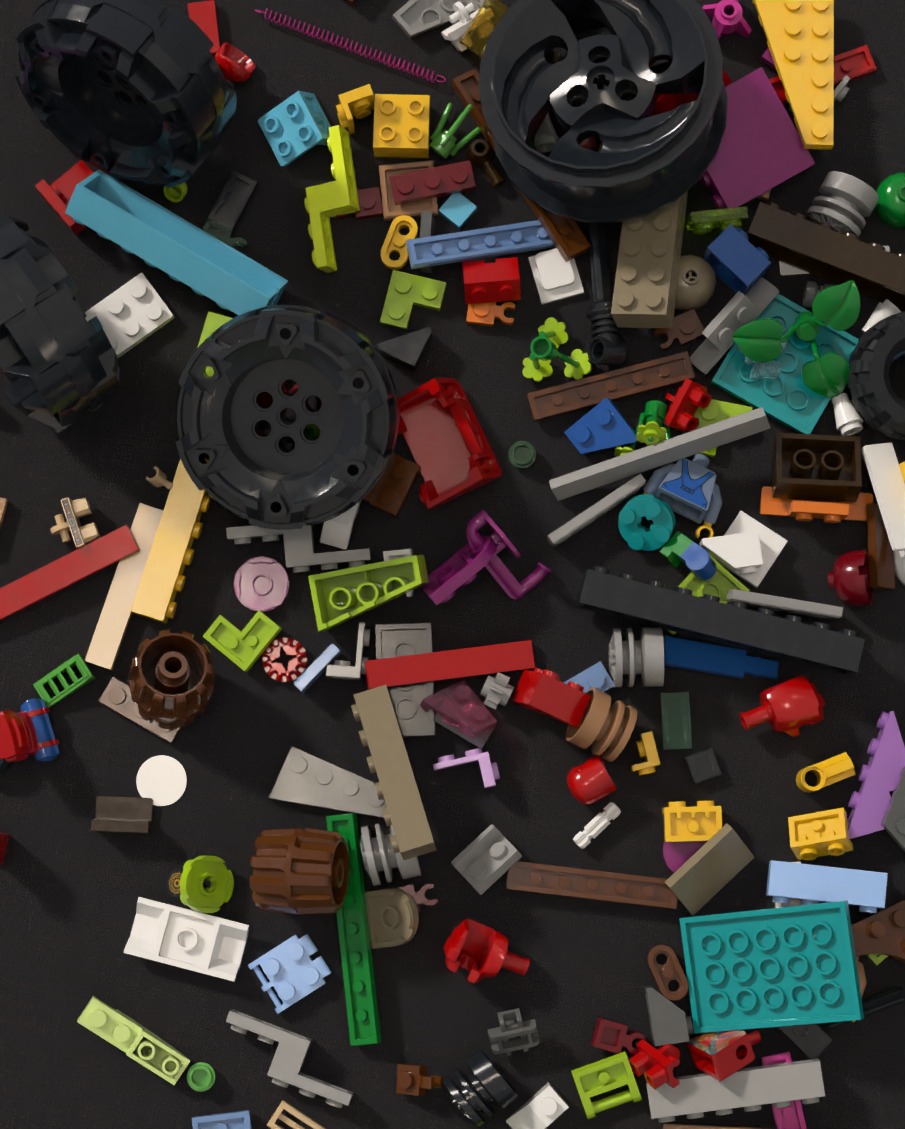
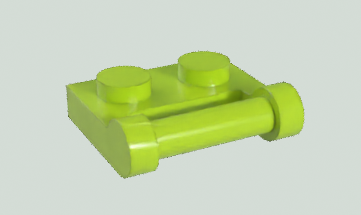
[571,1052,642,1119]

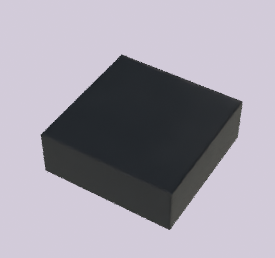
[685,748,722,784]

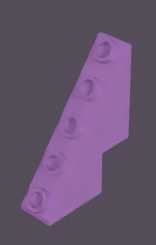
[847,711,905,839]

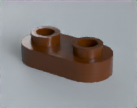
[647,945,688,1001]

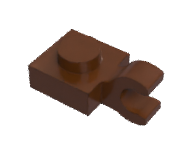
[396,1064,443,1096]

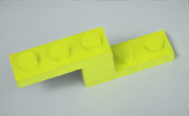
[304,125,360,273]

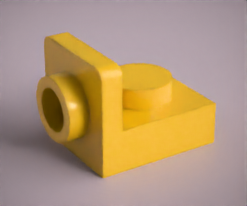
[630,731,660,776]

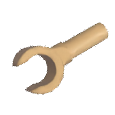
[146,466,173,489]

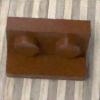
[364,452,421,517]

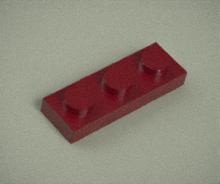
[389,160,476,206]

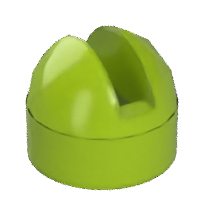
[163,182,188,202]

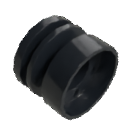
[443,1049,519,1128]

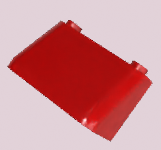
[398,378,502,509]

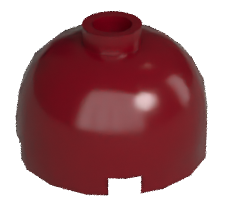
[828,550,873,606]

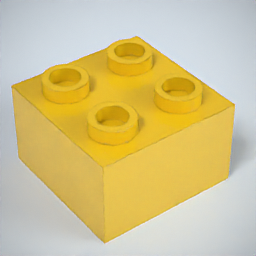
[373,94,430,158]

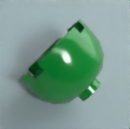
[875,172,905,229]

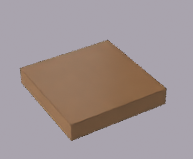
[379,160,438,221]

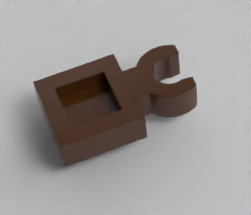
[653,309,704,351]

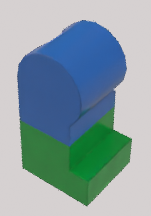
[660,531,717,581]

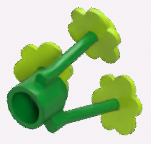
[522,317,592,382]
[614,400,671,457]

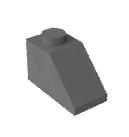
[644,986,693,1046]

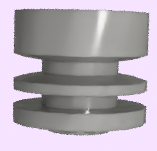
[805,171,879,237]
[609,627,664,687]
[360,823,421,886]

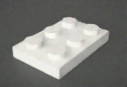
[85,272,175,358]

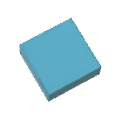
[438,193,477,230]

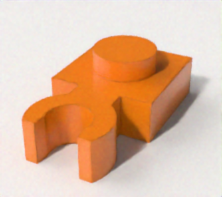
[466,302,515,327]

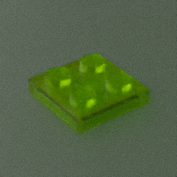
[686,206,748,234]

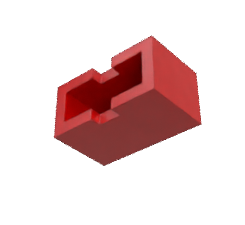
[462,257,521,304]

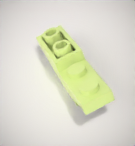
[77,996,190,1085]

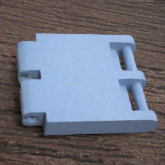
[248,934,332,1014]

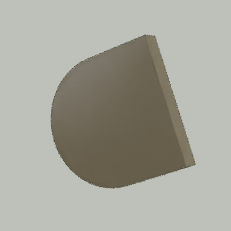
[365,888,419,949]

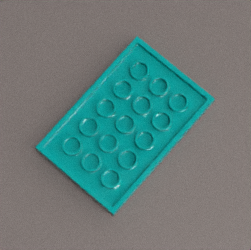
[679,900,864,1034]

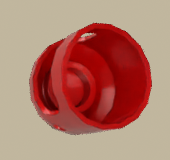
[567,755,617,805]

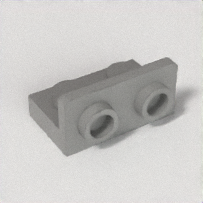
[451,824,522,895]

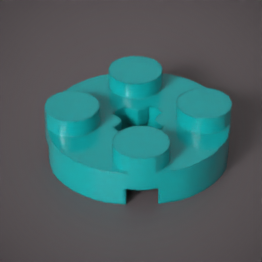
[618,494,675,551]

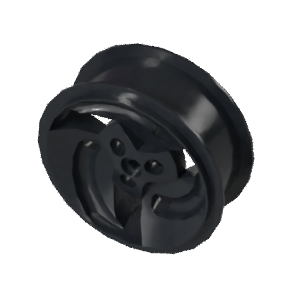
[478,0,728,223]

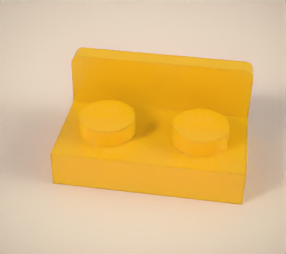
[336,84,374,135]
[662,801,722,842]
[788,807,853,861]

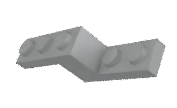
[226,525,371,573]
[226,1009,354,1108]

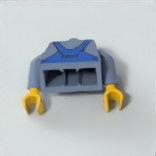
[643,454,722,538]

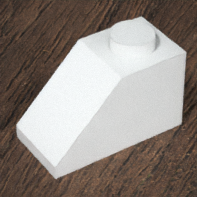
[699,531,763,575]
[505,1082,569,1129]

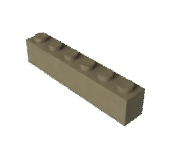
[351,685,437,861]

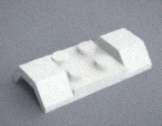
[124,897,249,981]

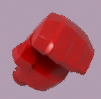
[739,675,825,737]
[444,919,530,984]

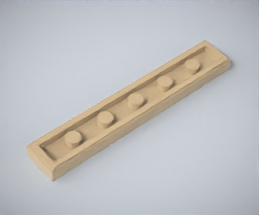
[84,503,163,670]

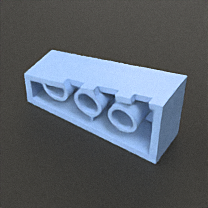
[766,860,888,913]

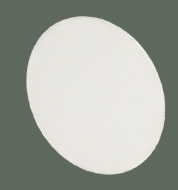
[136,755,187,806]

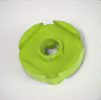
[180,855,234,913]

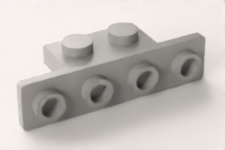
[689,277,779,374]

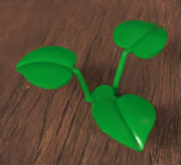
[732,280,860,397]

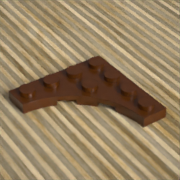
[851,899,905,963]

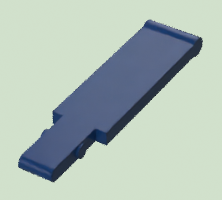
[663,636,779,679]

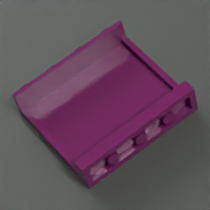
[700,67,815,215]

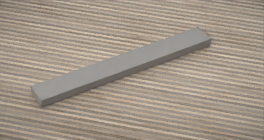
[549,407,770,501]

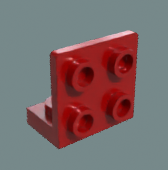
[35,160,94,235]

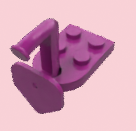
[420,510,552,605]

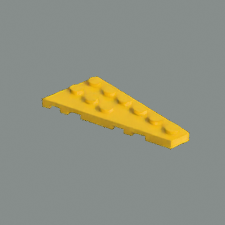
[752,0,834,150]

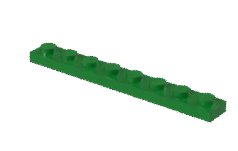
[326,813,381,1046]

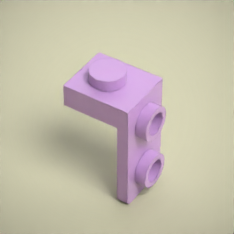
[433,748,500,788]

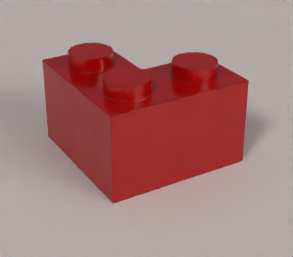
[511,668,591,727]

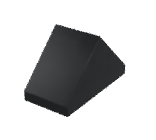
[377,327,432,372]

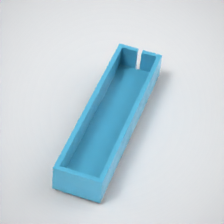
[65,169,288,315]

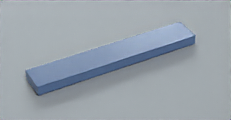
[406,220,556,269]

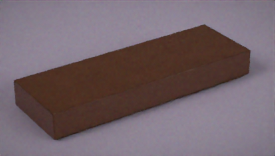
[866,503,895,590]

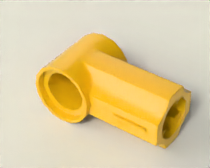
[796,752,855,793]

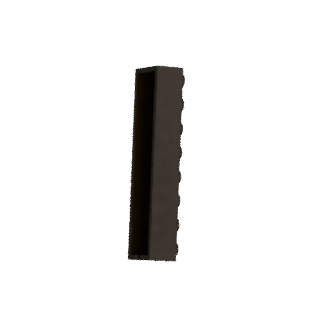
[747,202,905,310]

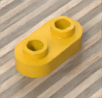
[381,215,418,270]

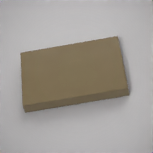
[665,824,755,915]

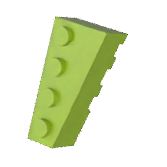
[308,555,429,632]

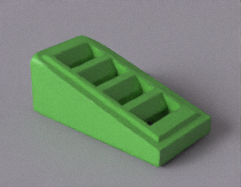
[33,653,96,708]

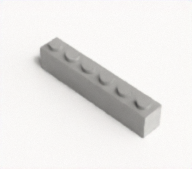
[646,1059,825,1123]

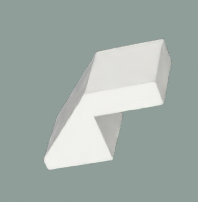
[320,501,361,550]

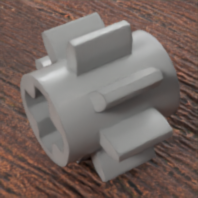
[480,672,514,710]

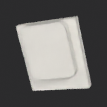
[528,248,584,305]

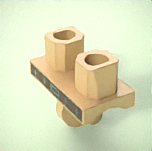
[50,497,100,548]

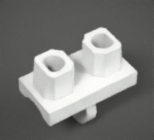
[441,1,494,51]

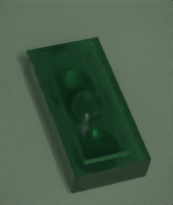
[660,692,692,750]

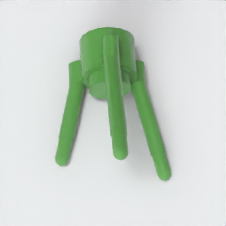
[429,103,481,159]

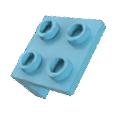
[258,91,331,166]

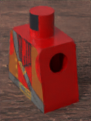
[686,1028,761,1082]

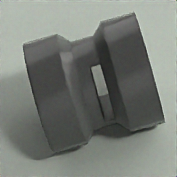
[802,280,835,309]

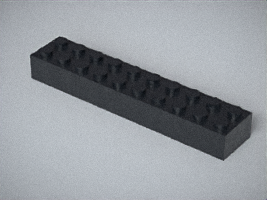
[574,566,865,675]

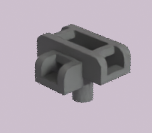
[487,1008,540,1056]

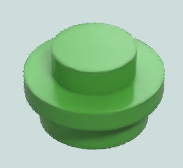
[187,1062,216,1092]

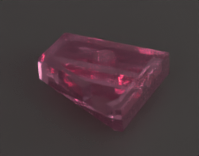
[420,680,497,738]

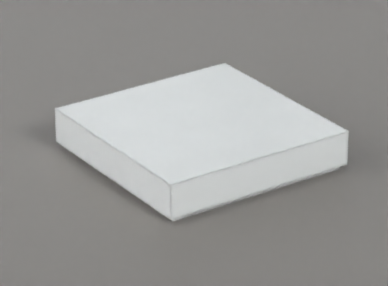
[715,511,787,588]

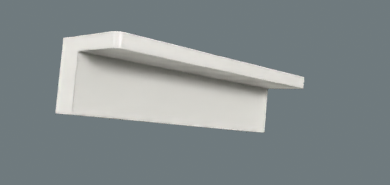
[861,443,905,557]

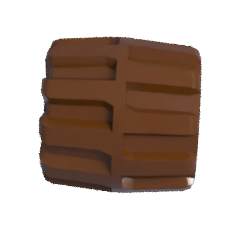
[129,629,215,729]
[249,828,350,915]

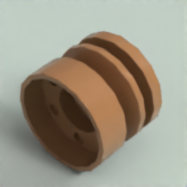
[566,687,637,762]

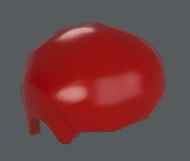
[214,42,256,83]

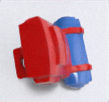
[0,698,60,762]

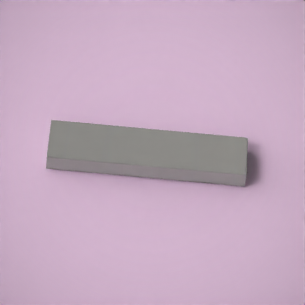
[547,473,646,547]
[726,589,843,620]

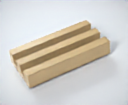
[267,1100,326,1129]

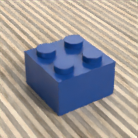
[703,224,771,295]

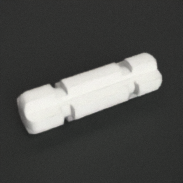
[573,802,621,849]

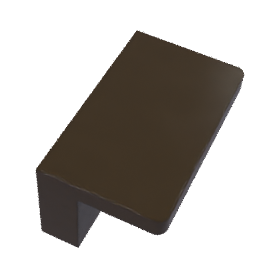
[91,796,153,833]

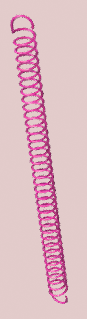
[255,8,446,83]

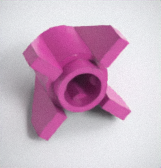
[702,0,752,40]

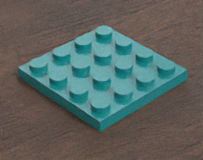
[711,294,859,434]

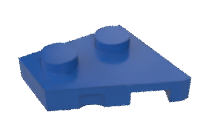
[564,397,638,454]

